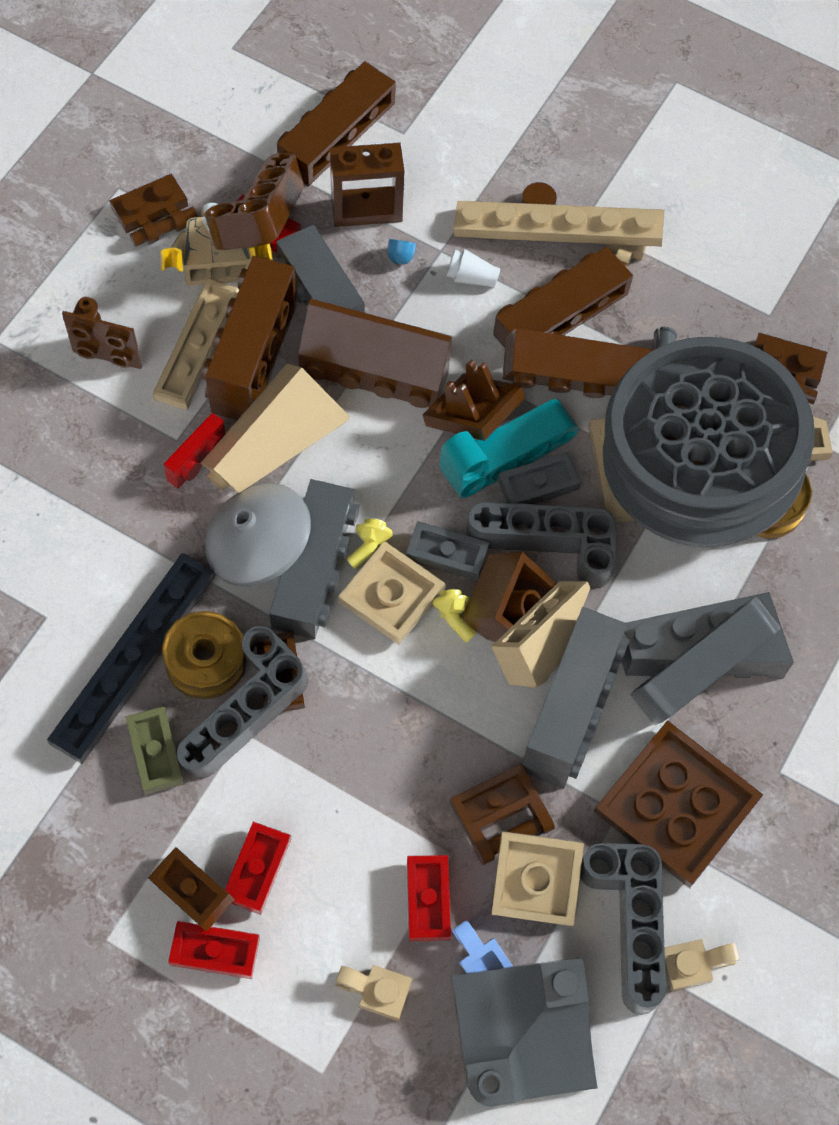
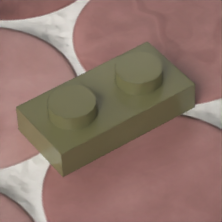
[125,706,184,795]

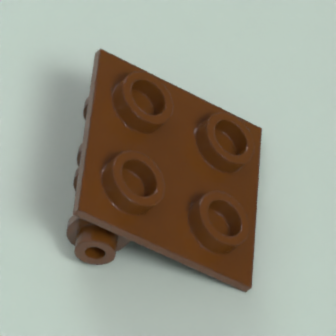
[62,297,142,369]

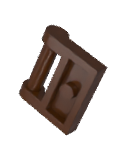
[450,763,555,865]

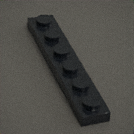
[47,553,215,764]

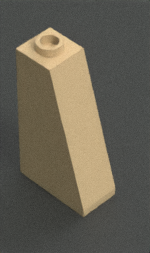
[201,363,350,493]

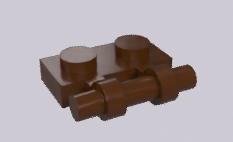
[109,173,198,247]
[754,333,828,405]

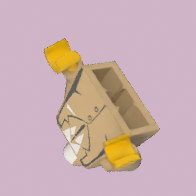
[161,203,273,286]

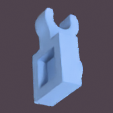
[451,921,513,973]

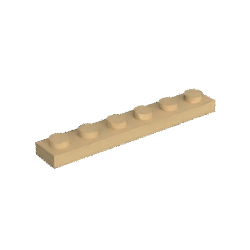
[453,201,665,247]

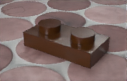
[148,847,235,932]

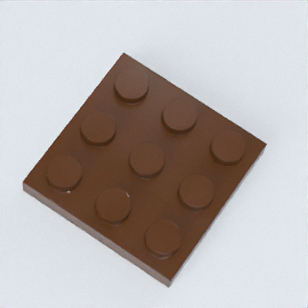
[593,720,764,889]

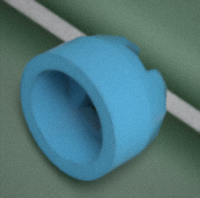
[387,239,416,265]

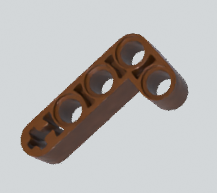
[204,151,304,250]

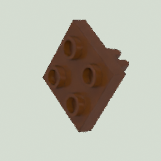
[422,360,525,441]

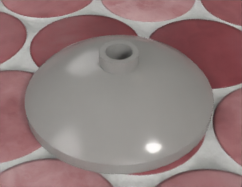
[205,483,311,587]

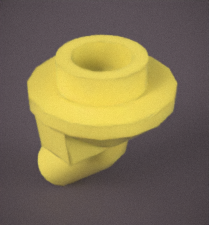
[346,518,393,570]
[432,589,477,642]

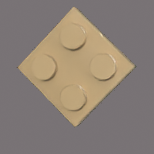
[338,541,446,645]
[491,831,584,926]

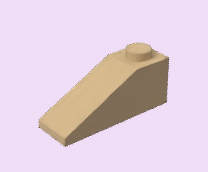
[491,581,590,688]

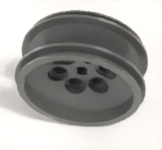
[603,337,815,547]

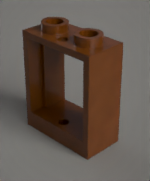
[330,142,405,227]

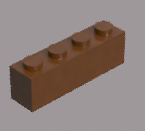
[277,61,396,186]
[493,246,633,348]
[502,328,654,398]

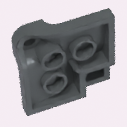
[451,957,598,1106]

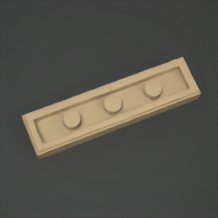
[152,278,239,410]

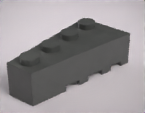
[621,592,794,679]

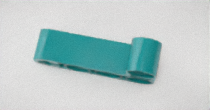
[439,399,579,498]

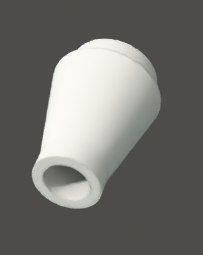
[446,249,500,288]

